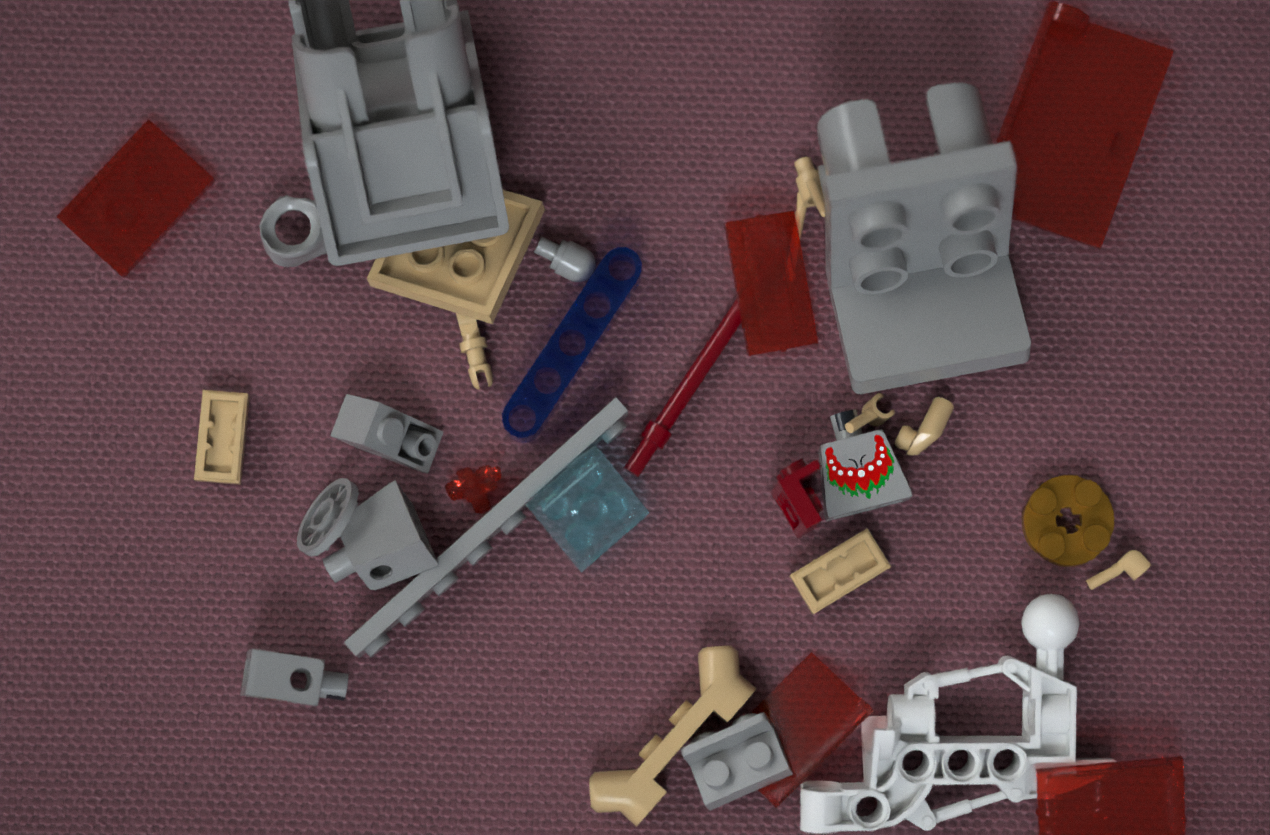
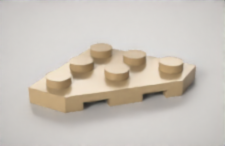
[367,190,545,324]

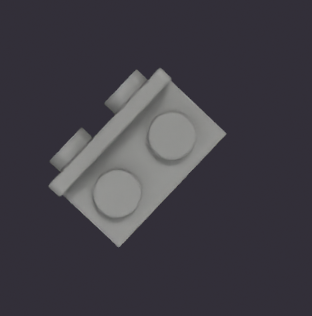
[681,713,793,811]

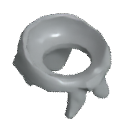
[259,195,327,267]

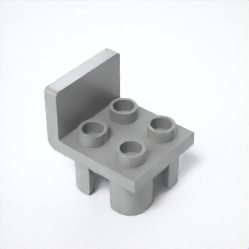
[288,0,509,266]
[817,83,1031,394]

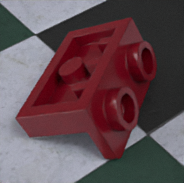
[770,458,823,539]

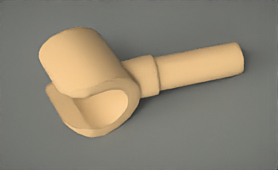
[845,393,895,433]
[1086,550,1151,590]

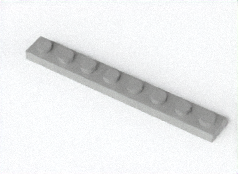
[344,397,628,658]

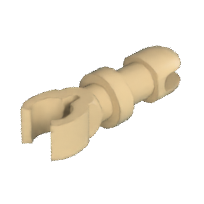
[456,313,493,390]

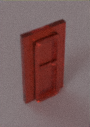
[723,210,818,356]

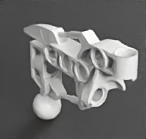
[800,594,1117,833]

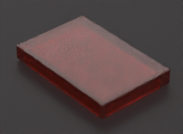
[56,119,215,279]

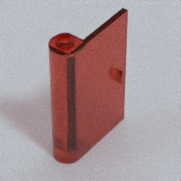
[995,2,1174,250]

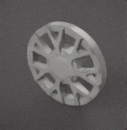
[297,478,359,556]

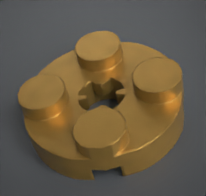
[1022,475,1114,567]

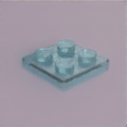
[525,445,649,573]

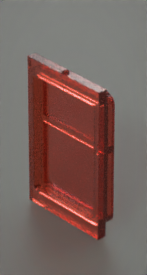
[1035,756,1187,835]

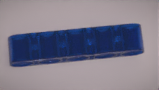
[502,247,642,443]

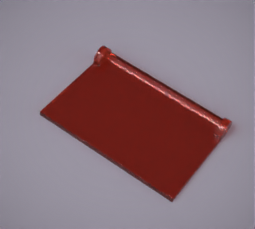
[750,652,874,809]

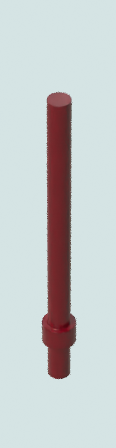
[623,245,787,478]

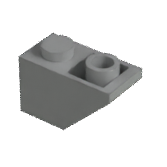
[330,394,443,474]

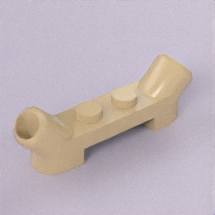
[589,646,757,827]

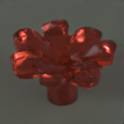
[445,465,502,513]

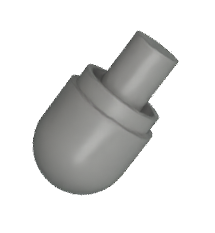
[534,237,596,282]

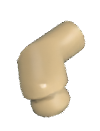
[894,397,954,456]

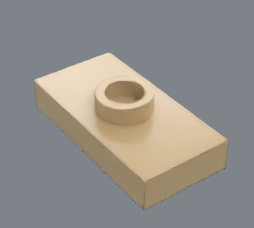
[194,390,250,485]
[789,528,891,614]

